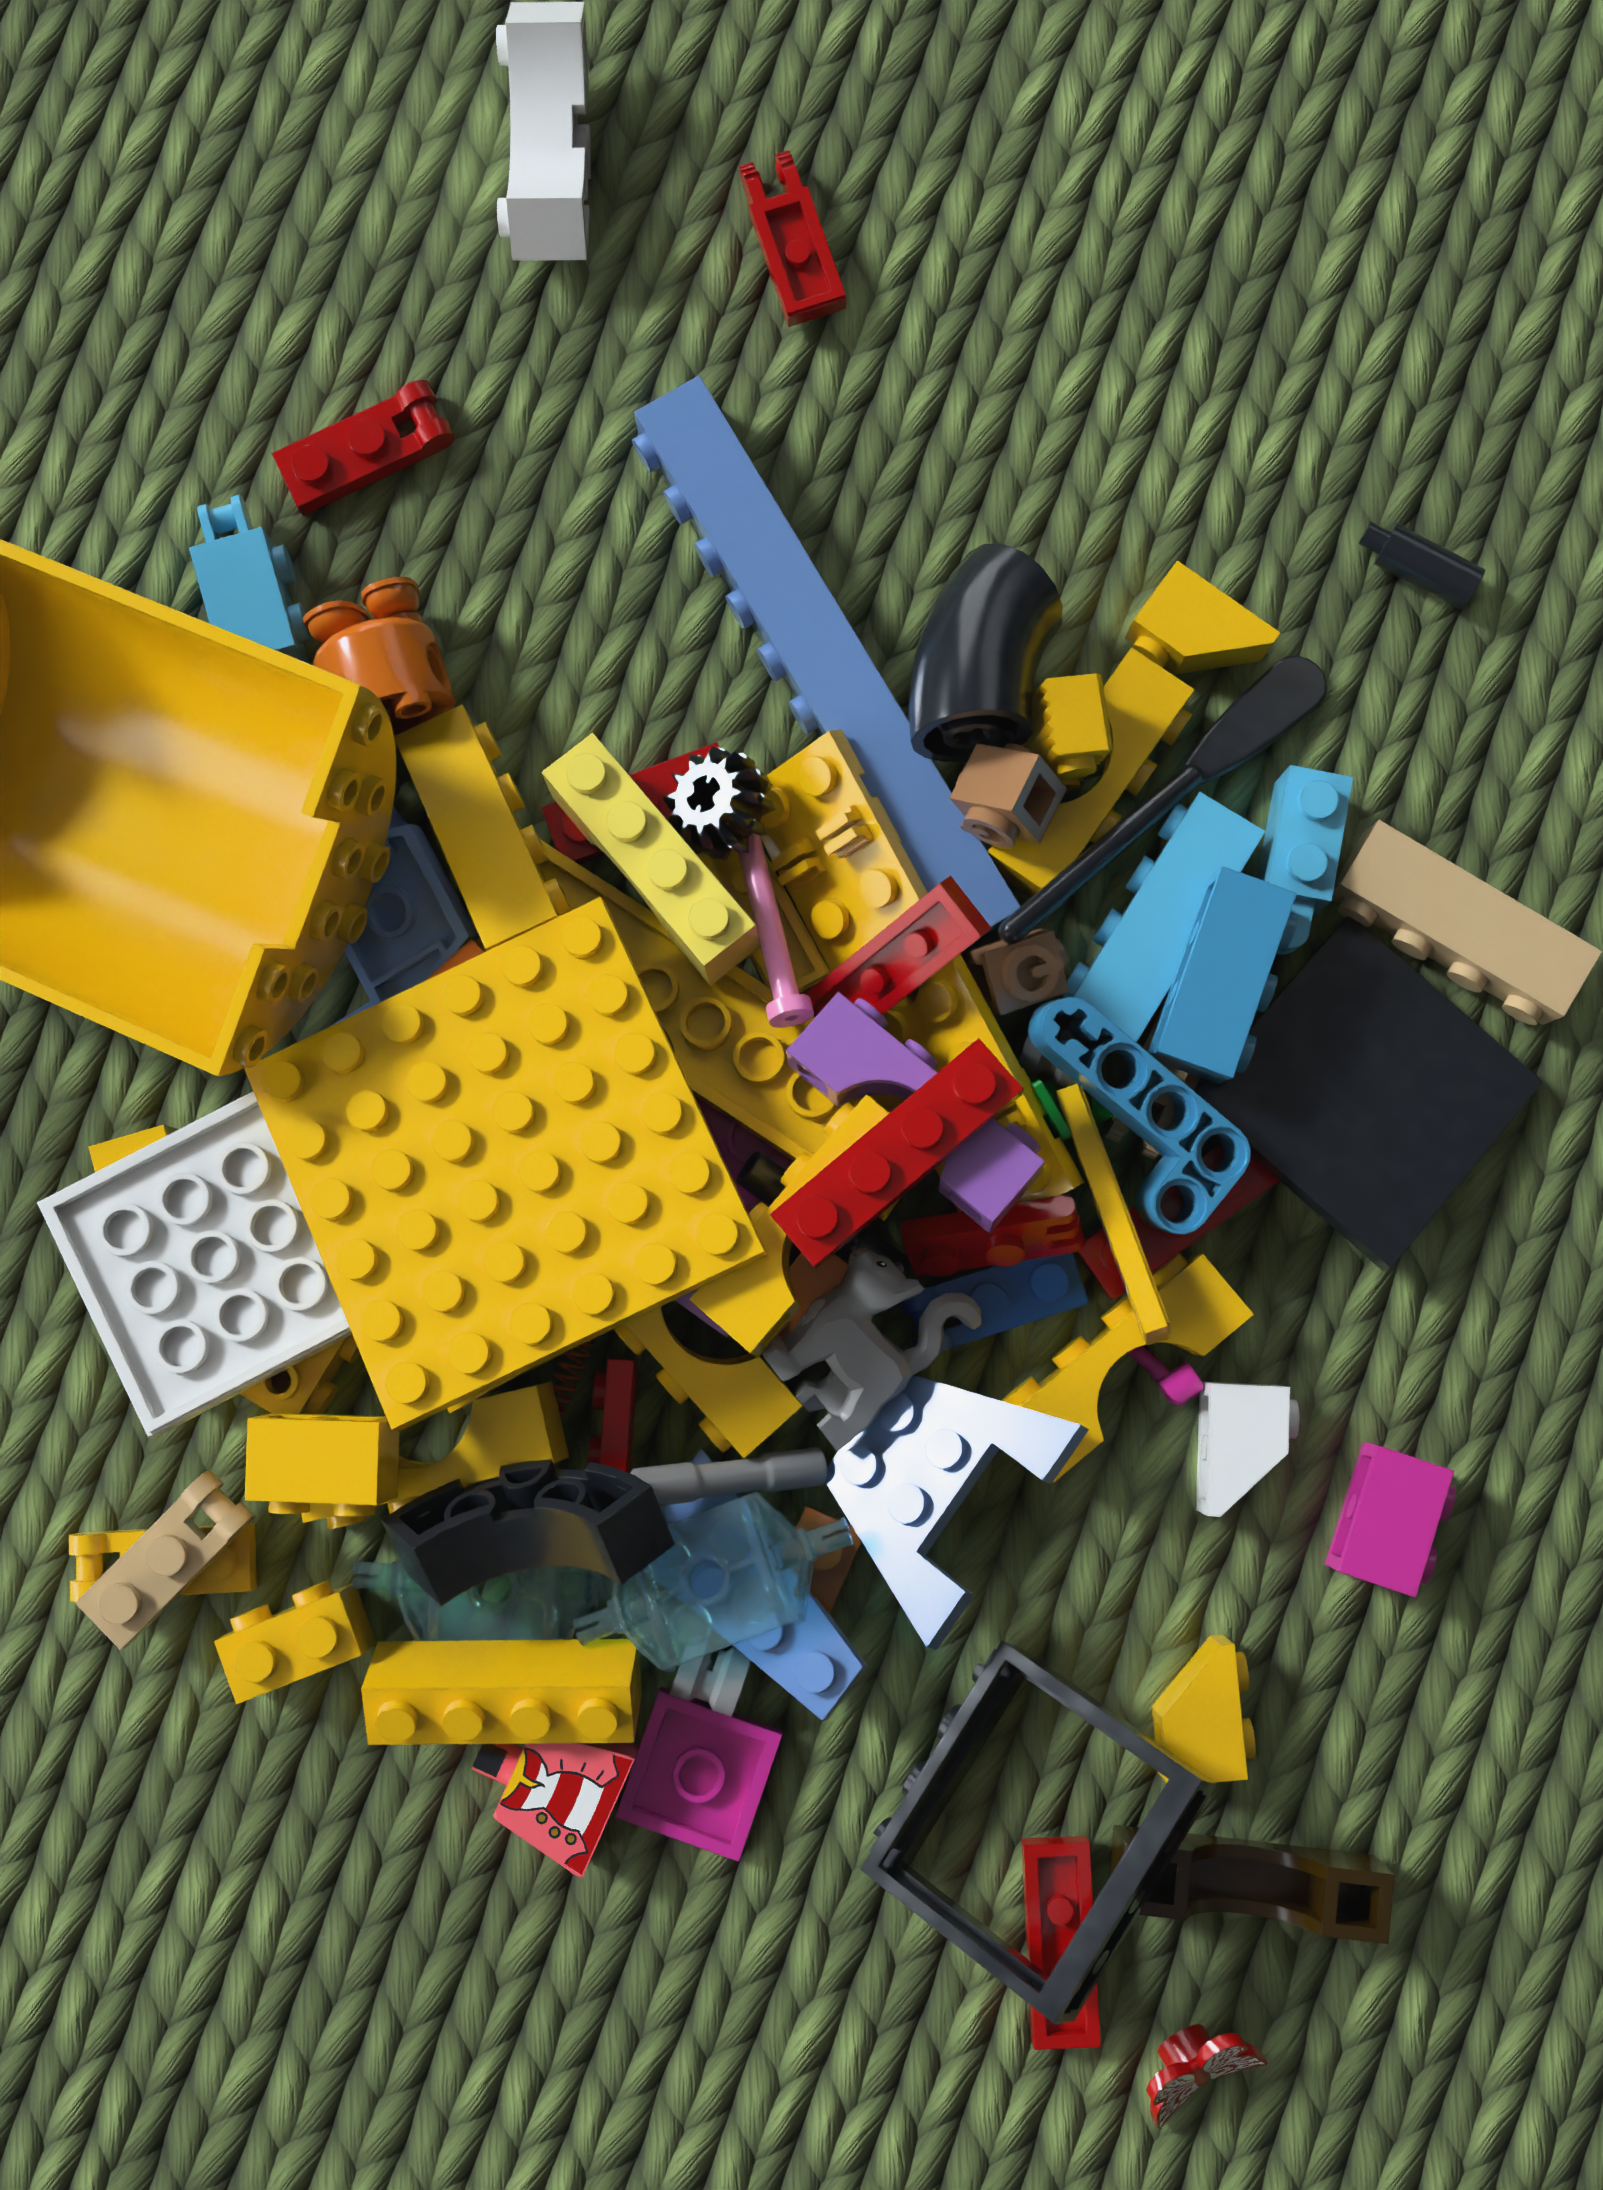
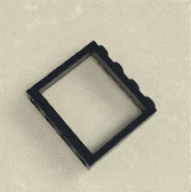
[860,1641,1217,2024]

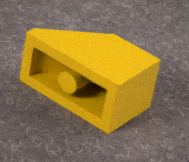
[1125,560,1281,674]

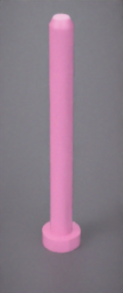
[738,833,814,1028]

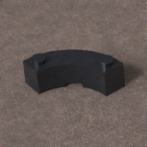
[381,1459,675,1606]

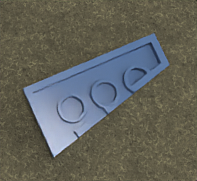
[644,1448,868,1721]

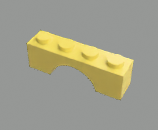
[542,732,760,986]

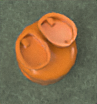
[302,576,456,750]

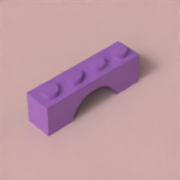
[786,992,1045,1233]

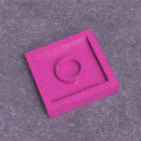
[615,1687,782,1862]

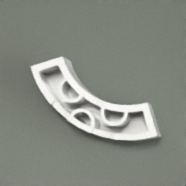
[496,2,591,261]

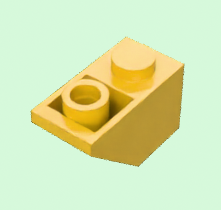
[1152,1635,1256,1783]

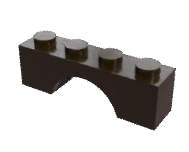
[1108,1825,1395,1944]

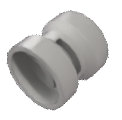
[669,1632,751,1717]

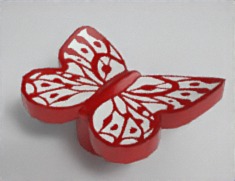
[1146,2024,1268,2130]

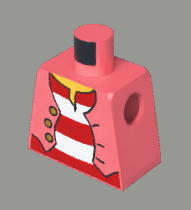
[472,1743,640,1878]

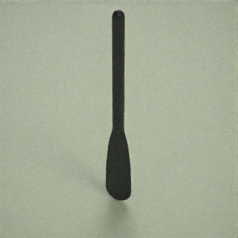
[999,656,1328,944]

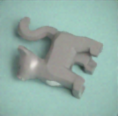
[762,1247,982,1451]

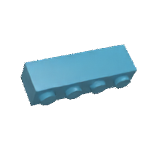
[1061,792,1266,1042]

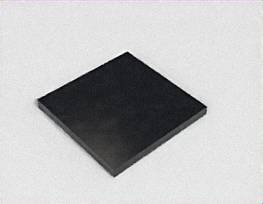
[1194,916,1543,1271]

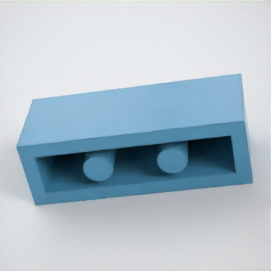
[1148,866,1299,1084]

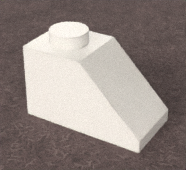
[1196,1381,1300,1517]

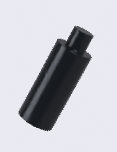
[1358,521,1486,610]

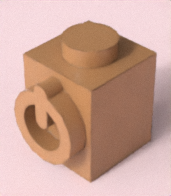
[949,743,1067,849]
[961,929,1069,1015]

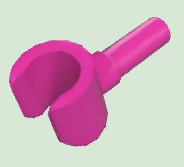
[1127,1346,1204,1405]

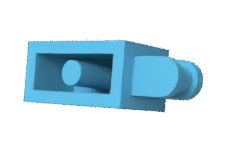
[189,494,312,663]
[1257,765,1353,955]

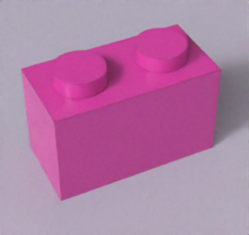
[1325,1442,1456,1598]

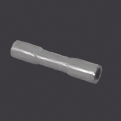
[631,1447,827,1506]

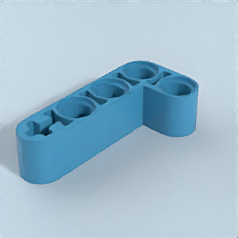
[1028,997,1251,1234]

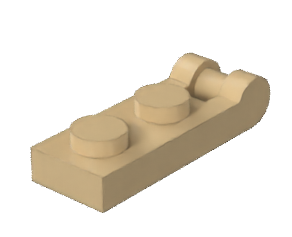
[75,1469,256,1650]

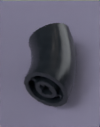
[909,544,1063,762]

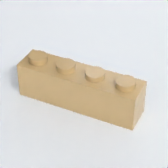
[1332,820,1602,1025]

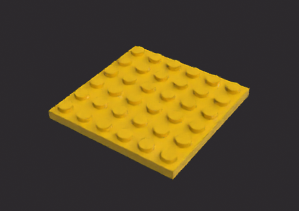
[244,897,767,1431]

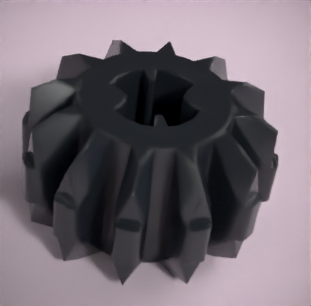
[662,746,776,861]

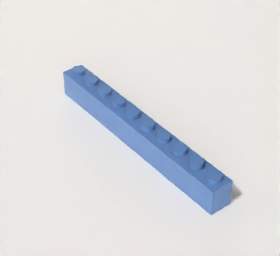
[632,375,1020,947]

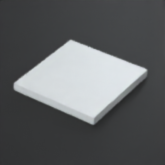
[37,1091,352,1438]

